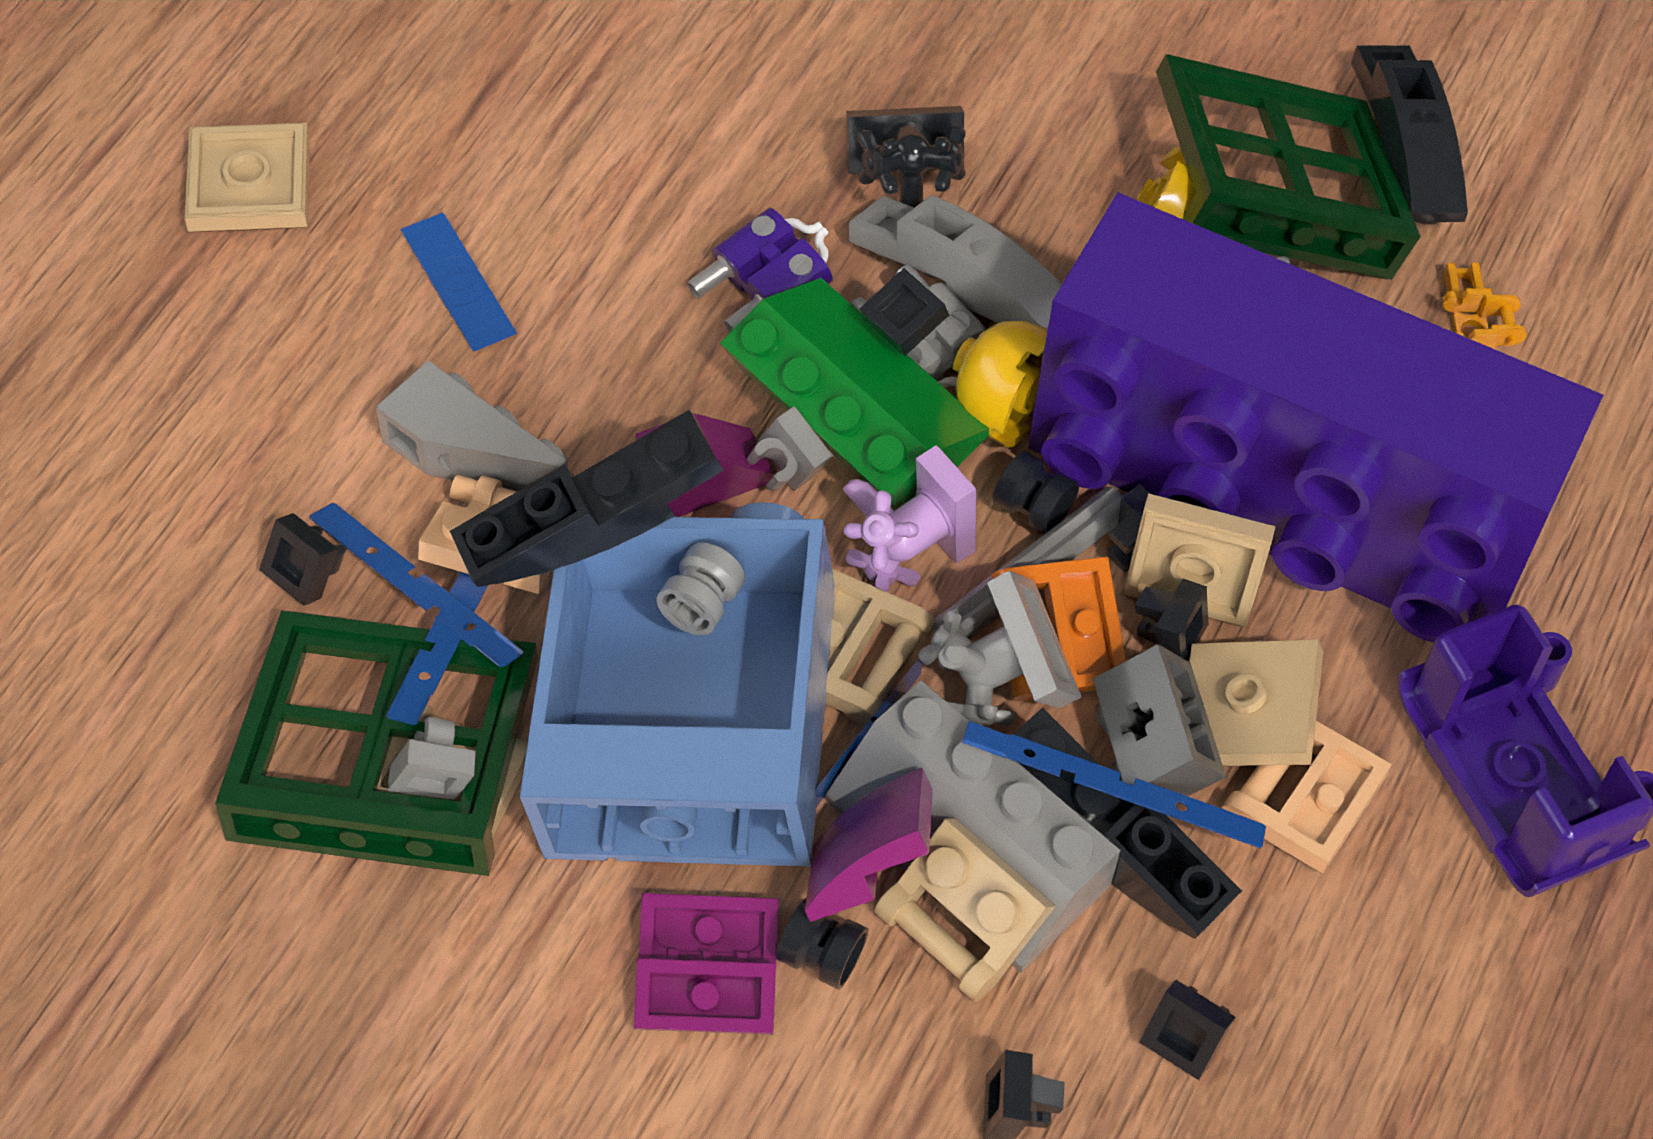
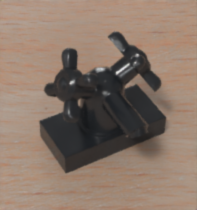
[846,106,966,208]

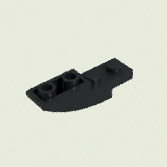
[1351,45,1468,224]
[450,410,724,587]
[1014,707,1242,939]

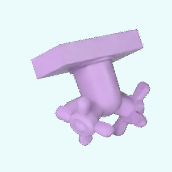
[843,445,976,592]

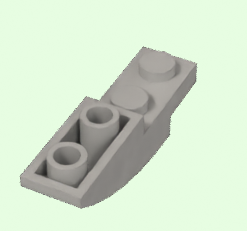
[849,195,1062,329]

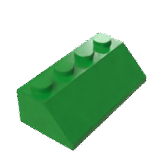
[720,278,989,511]

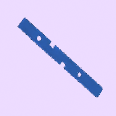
[310,503,524,668]
[386,572,488,725]
[962,721,1266,848]

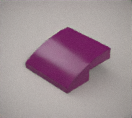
[805,767,933,922]
[634,893,779,1035]

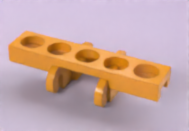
[1442,263,1527,350]

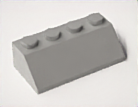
[825,680,1121,973]

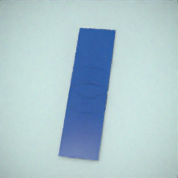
[400,212,517,352]
[816,659,923,807]

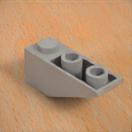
[376,360,568,491]

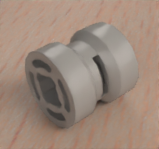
[656,543,746,636]

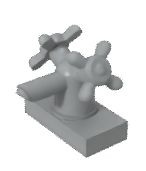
[918,571,1082,726]

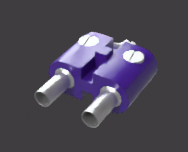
[687,208,833,332]

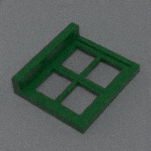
[1156,54,1421,280]
[215,610,538,876]

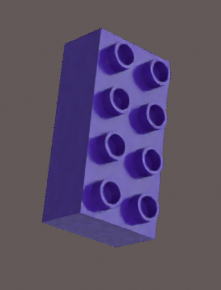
[1028,192,1604,643]

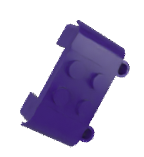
[1398,605,1653,897]

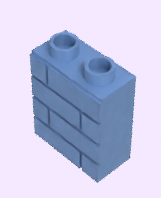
[520,502,835,867]

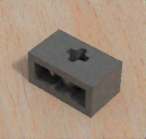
[1093,644,1226,796]

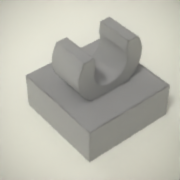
[746,406,833,491]
[388,717,476,801]

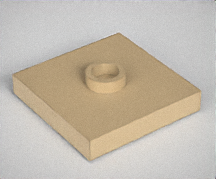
[185,123,310,232]
[1123,493,1276,627]
[1190,639,1324,766]

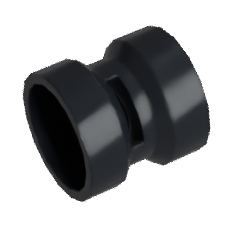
[993,450,1079,534]
[776,898,869,990]

